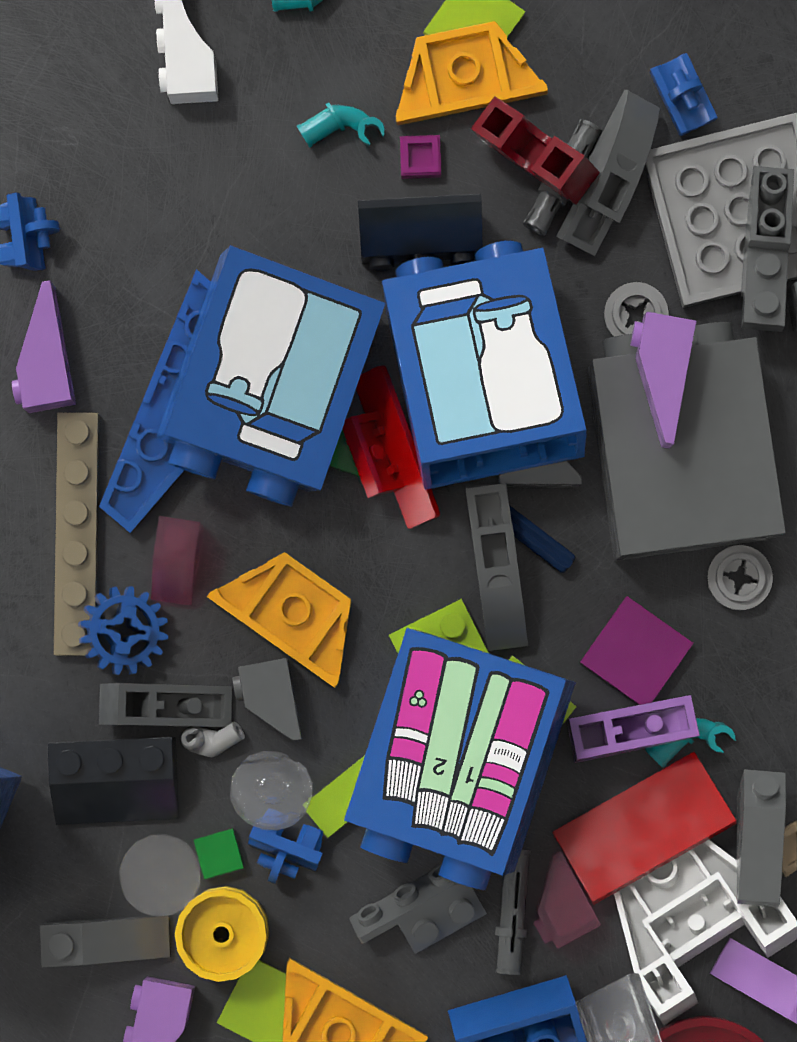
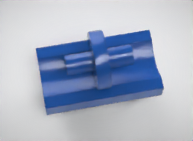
[649,53,718,136]
[0,192,60,271]
[247,810,323,884]

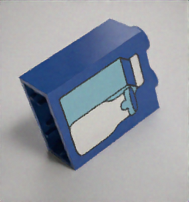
[382,241,586,490]
[156,245,385,507]

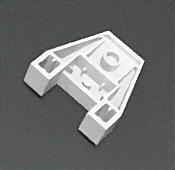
[614,840,797,1025]

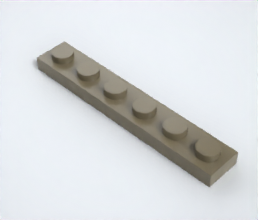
[54,413,100,656]

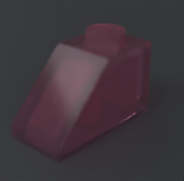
[151,516,204,606]
[533,850,601,949]

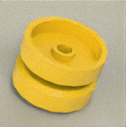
[175,886,269,982]

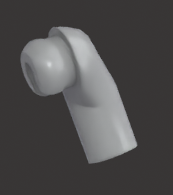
[181,722,245,757]

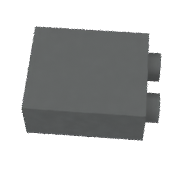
[587,322,786,561]

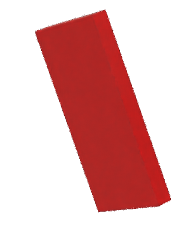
[552,752,737,905]

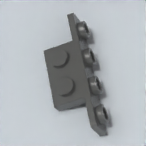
[350,864,487,954]

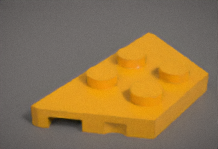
[396,21,548,126]
[207,552,351,688]
[282,958,428,1042]

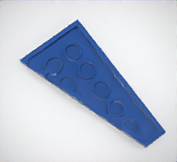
[99,269,211,533]

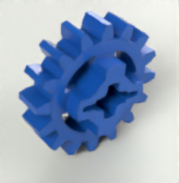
[78,586,168,675]

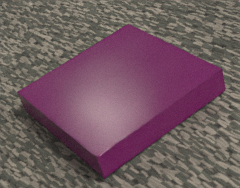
[579,596,693,705]

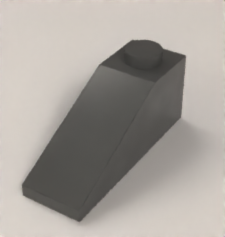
[99,683,232,727]
[737,769,786,907]
[40,915,171,968]

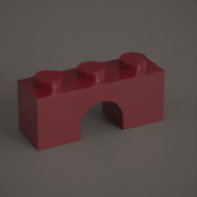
[471,96,600,205]

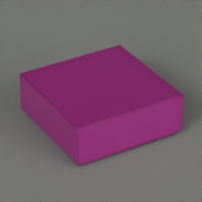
[400,135,441,179]

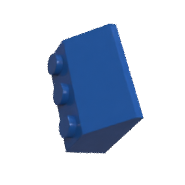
[448,975,587,1042]

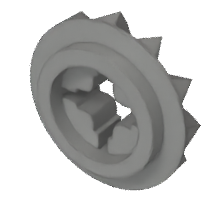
[604,282,669,337]
[707,545,773,610]

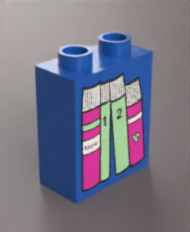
[344,628,576,890]

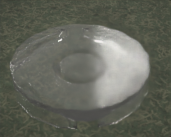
[230,751,312,830]
[119,834,201,916]

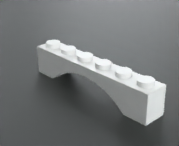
[155,0,219,104]

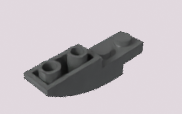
[556,89,660,256]
[741,166,794,332]
[466,483,528,651]

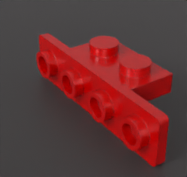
[342,365,440,528]

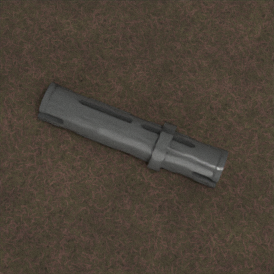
[523,119,602,236]
[495,850,531,975]

